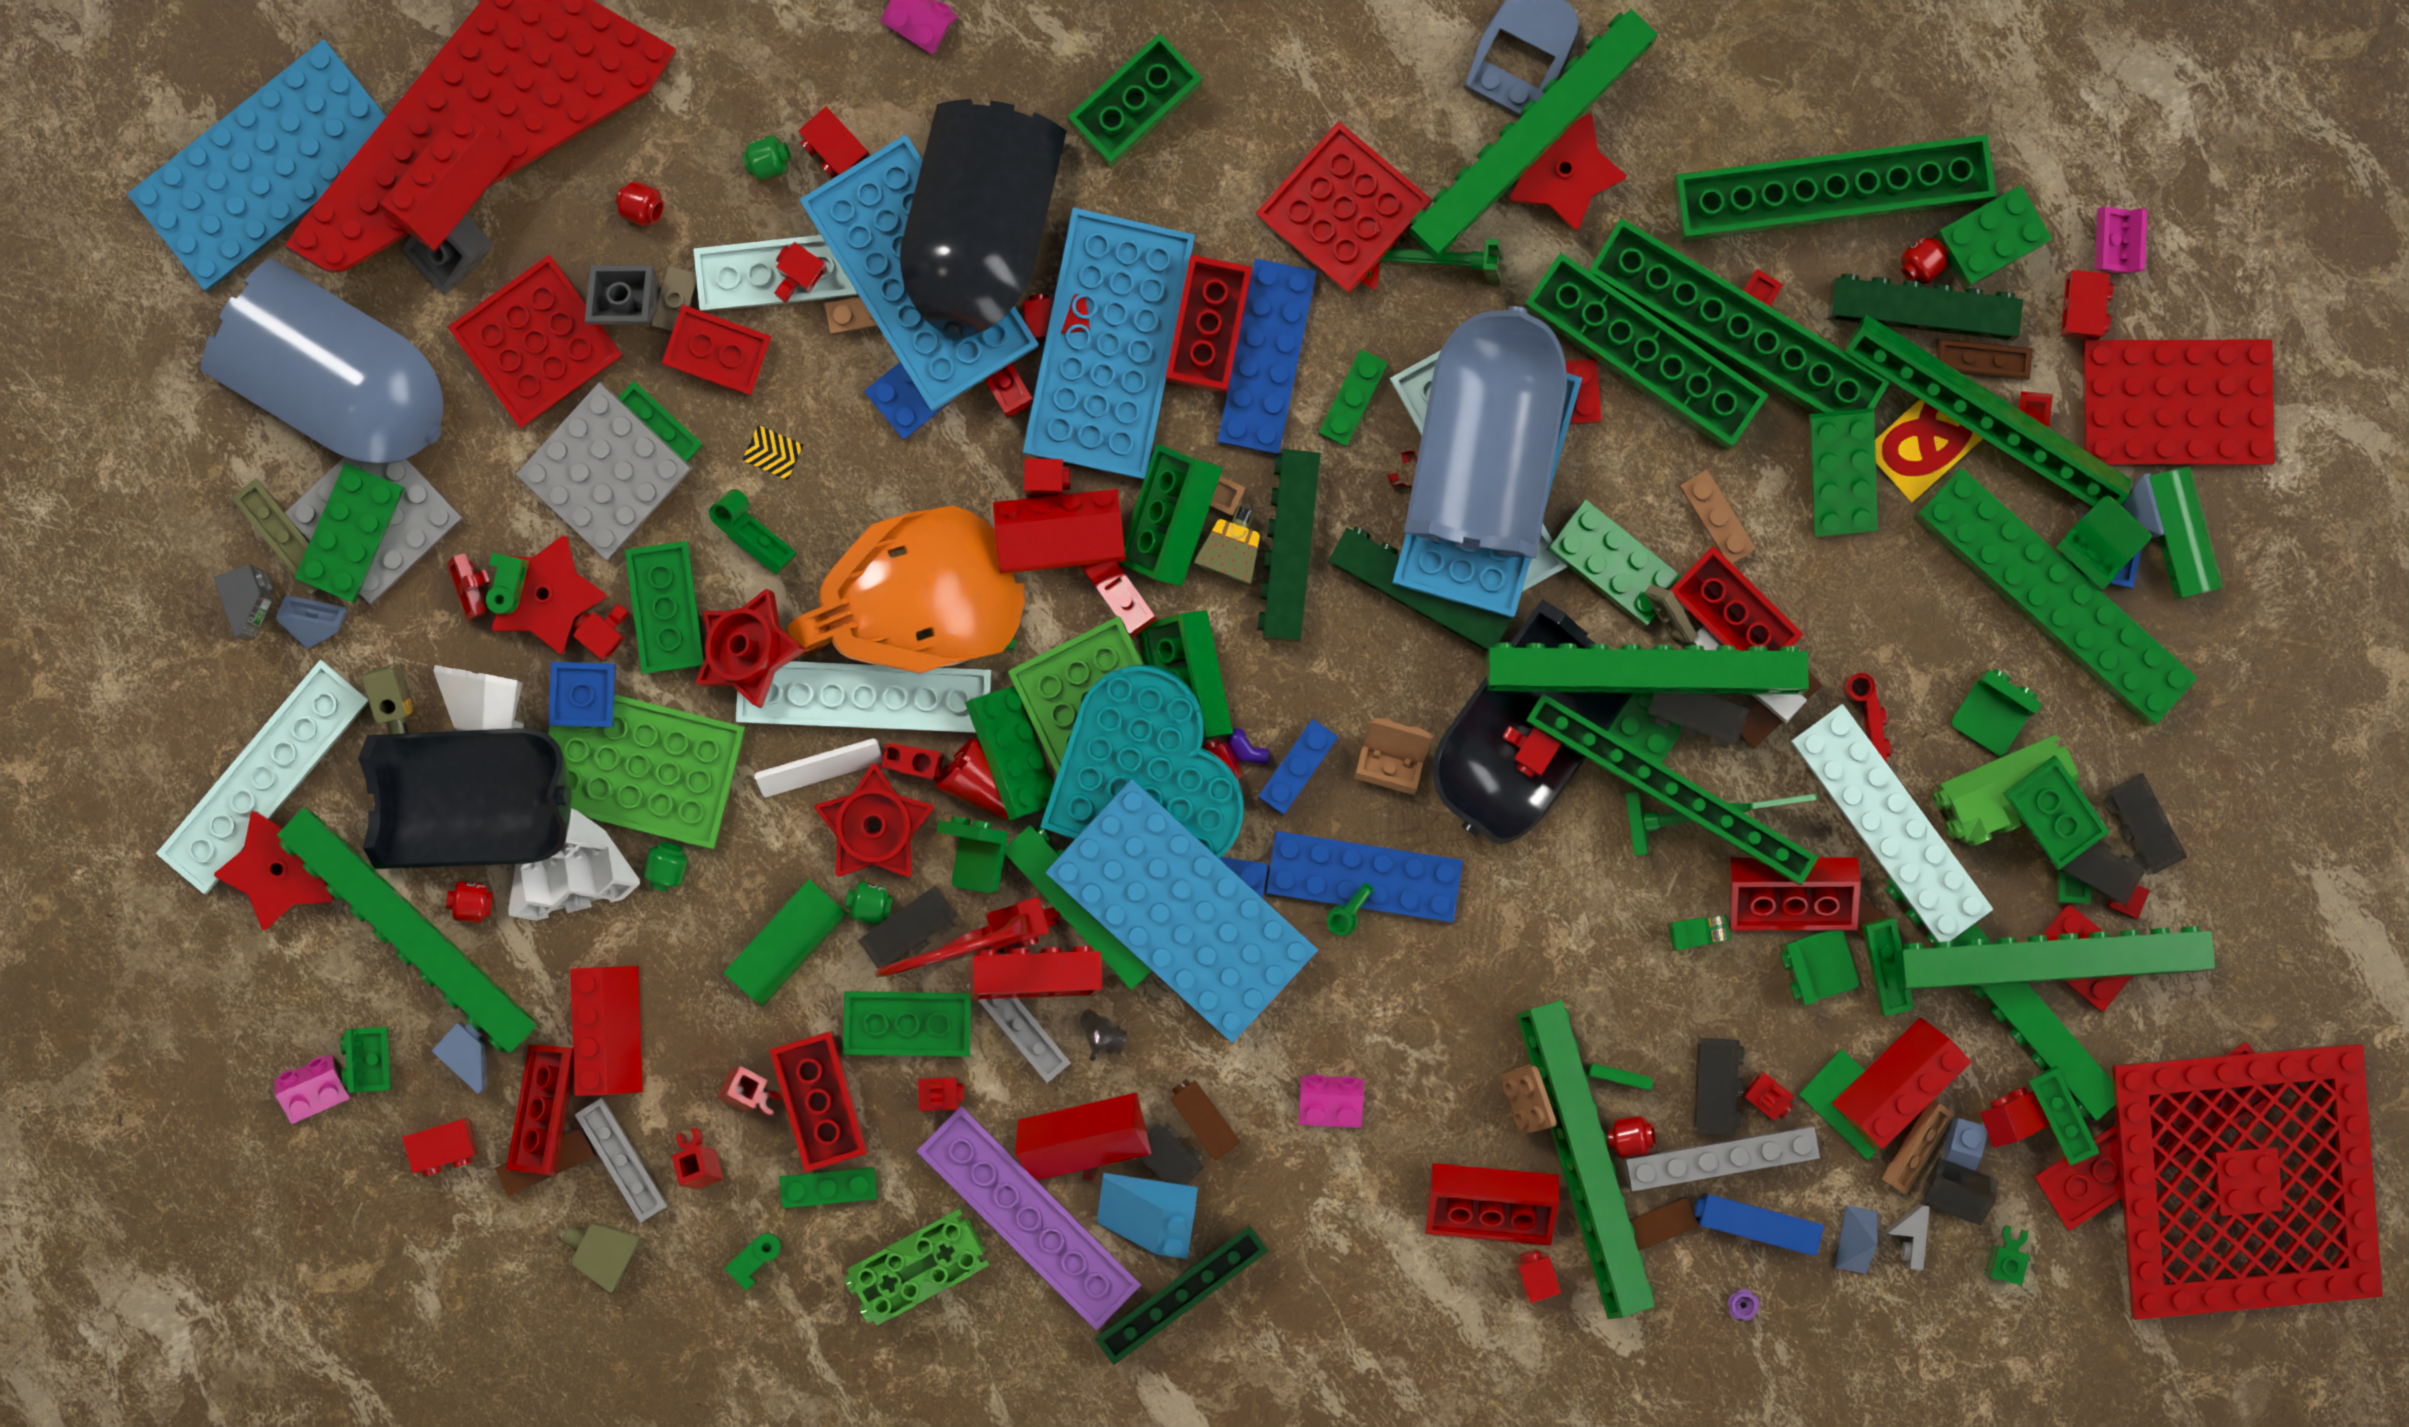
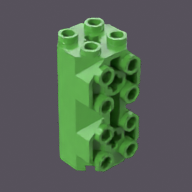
[1932,734,2082,846]
[844,1207,991,1326]

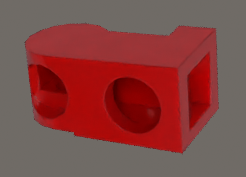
[880,743,945,781]

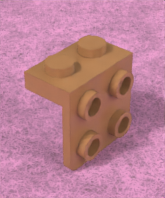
[1354,718,1432,795]
[1501,1063,1556,1134]

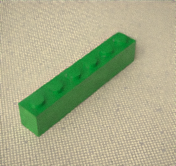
[1005,825,1152,990]

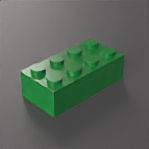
[1067,33,1202,169]

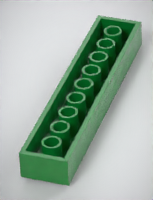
[1672,134,1996,242]
[1589,218,1890,414]
[1913,467,2198,727]

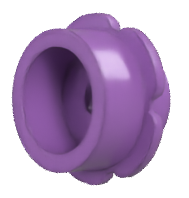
[1728,1289,1759,1321]

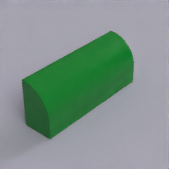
[2149,467,2224,600]
[723,879,849,1007]

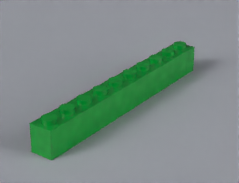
[1410,8,1658,261]
[1845,314,2131,507]
[1487,643,1809,695]
[1526,694,1819,887]
[277,806,539,1054]
[1882,876,2115,1121]
[1894,926,2215,991]
[1516,1000,1655,1319]

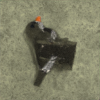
[1080,1008,1127,1061]

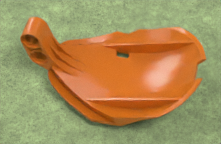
[786,505,1025,674]

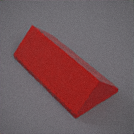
[506,1044,574,1177]
[1015,1092,1152,1180]

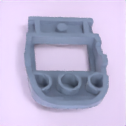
[1463,0,1579,117]

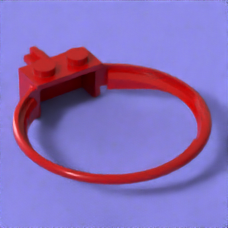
[875,897,1060,978]

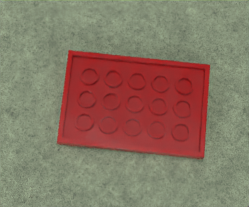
[2082,339,2275,466]

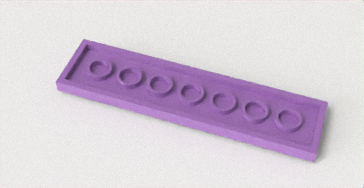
[916,1106,1141,1331]

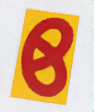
[1875,399,1983,503]

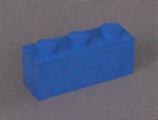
[1258,719,1338,815]

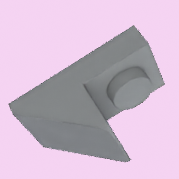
[1884,1204,1930,1270]

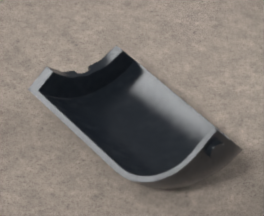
[900,99,1067,341]
[1433,599,1633,844]
[358,728,572,869]

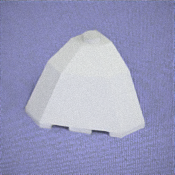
[434,665,524,731]
[508,808,640,921]

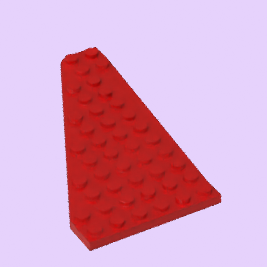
[285,0,676,273]

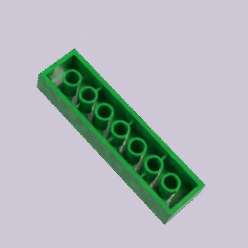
[1523,252,1768,451]

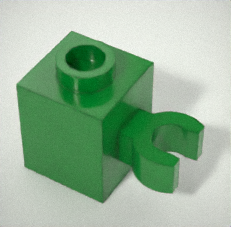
[1984,1225,2030,1286]

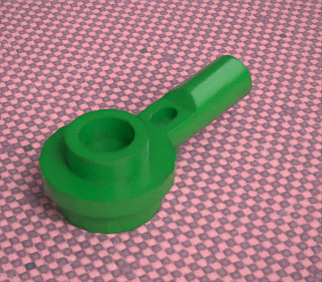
[1327,883,1374,936]

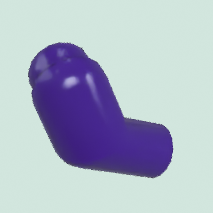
[1227,728,1269,764]

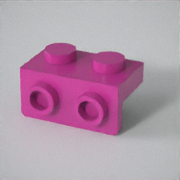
[880,0,958,54]
[2095,206,2148,274]
[274,1054,350,1124]
[1298,1074,1364,1128]

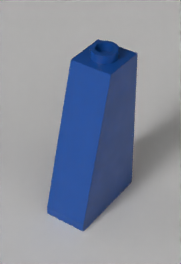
[1694,1193,1824,1256]

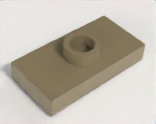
[651,266,697,332]
[1644,584,1698,643]

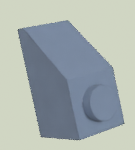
[432,1022,487,1094]
[1936,1117,1988,1187]

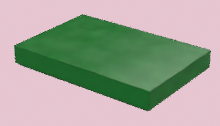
[2003,755,2110,870]
[1797,1048,1877,1160]

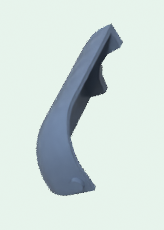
[200,257,443,463]
[1404,306,1567,558]

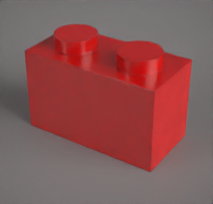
[798,106,870,179]
[2060,270,2114,340]
[1023,294,1090,341]
[1024,459,1070,497]
[1980,1086,2050,1148]
[402,1118,479,1177]
[1514,1249,1561,1303]

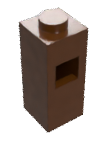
[1170,1079,1240,1161]

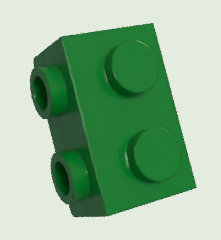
[340,1026,392,1093]

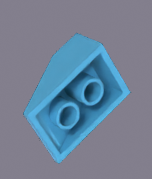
[1096,1173,1198,1259]

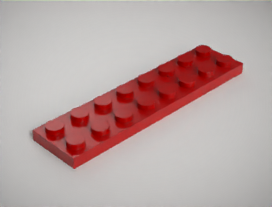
[2032,1042,2282,1231]

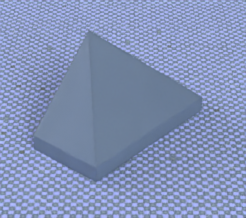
[2121,473,2165,538]
[276,595,347,649]
[1834,1205,1878,1274]

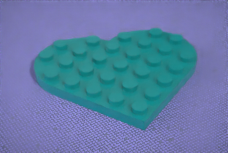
[1040,665,1244,858]

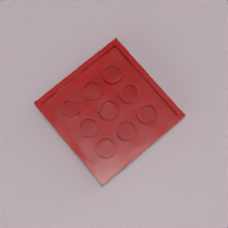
[1255,121,1433,295]
[447,254,624,429]

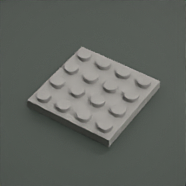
[516,382,693,560]
[285,457,464,605]

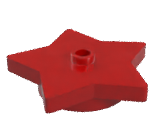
[1509,113,1626,232]
[491,535,608,655]
[696,589,805,708]
[814,763,934,877]
[214,811,334,930]

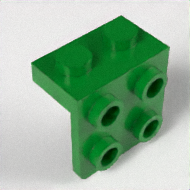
[2056,495,2152,590]
[1951,668,2042,756]
[936,816,1008,894]
[1780,930,1859,1006]

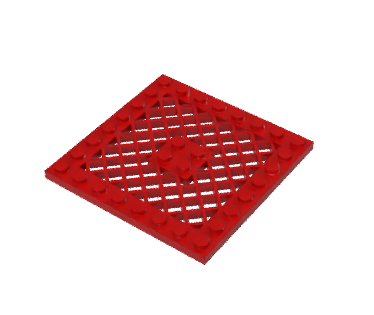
[2112,1043,2383,1320]

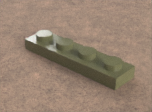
[231,478,321,596]

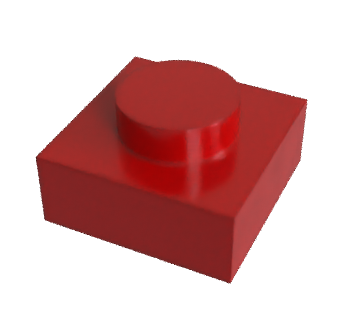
[1743,268,1784,307]
[2019,391,2053,427]
[2106,878,2150,919]

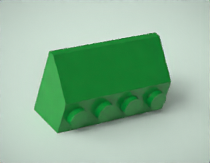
[1117,444,1223,586]
[1139,610,1233,741]

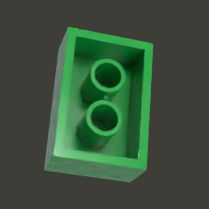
[1933,185,2052,290]

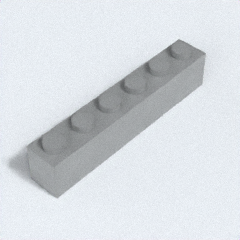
[1623,1125,1820,1191]

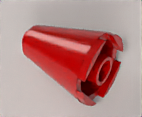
[935,737,1008,820]

